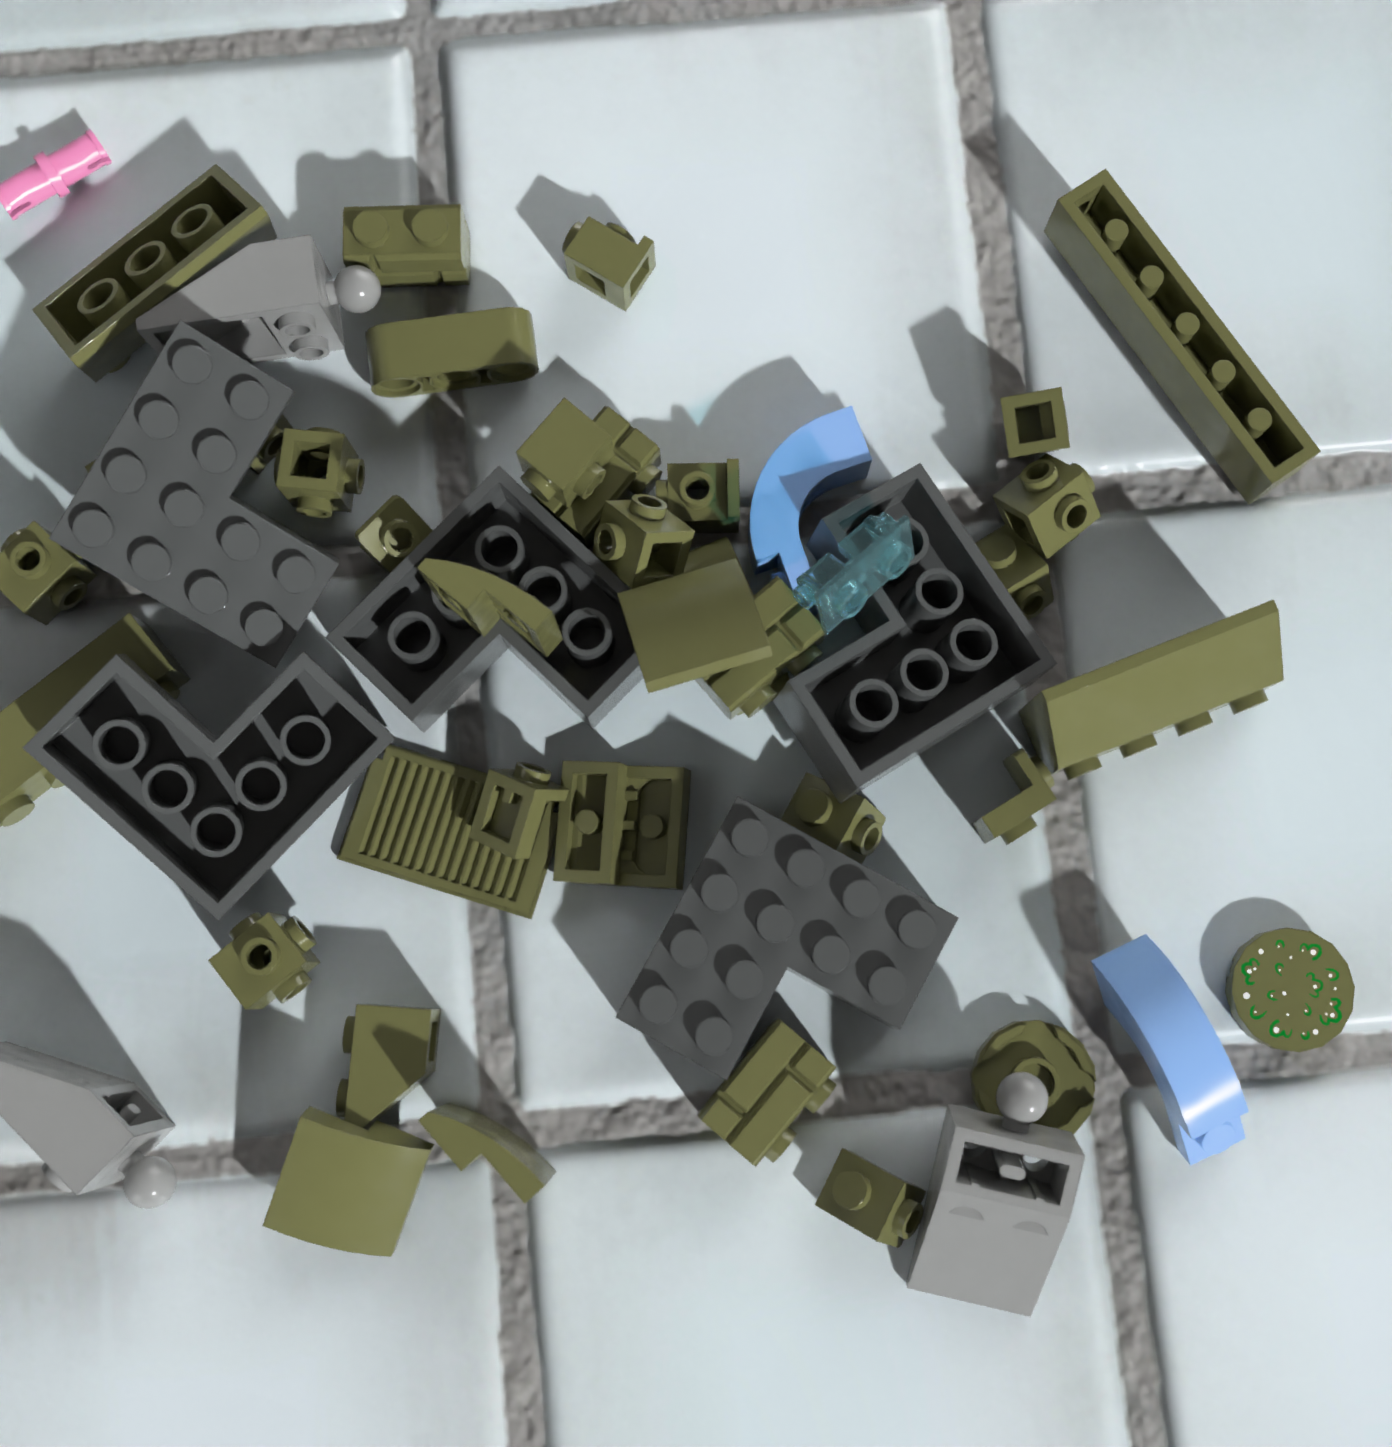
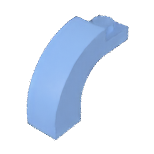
[748,406,872,615]
[1091,934,1249,1166]

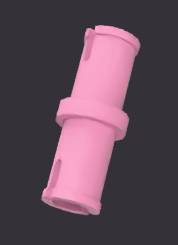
[0,129,112,221]

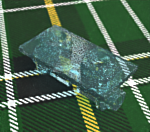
[792,512,915,634]

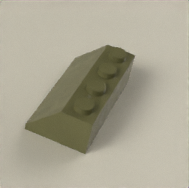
[32,164,277,382]
[1018,599,1284,781]

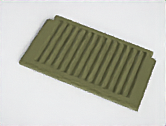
[336,744,559,920]

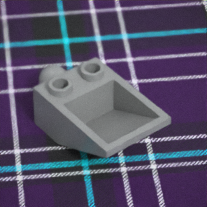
[136,235,381,364]
[0,1041,177,1209]
[906,1072,1085,1317]

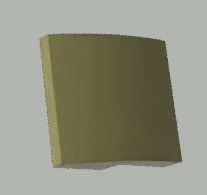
[417,558,563,657]
[617,558,773,693]
[553,760,691,890]
[418,1103,557,1204]
[263,1106,434,1257]

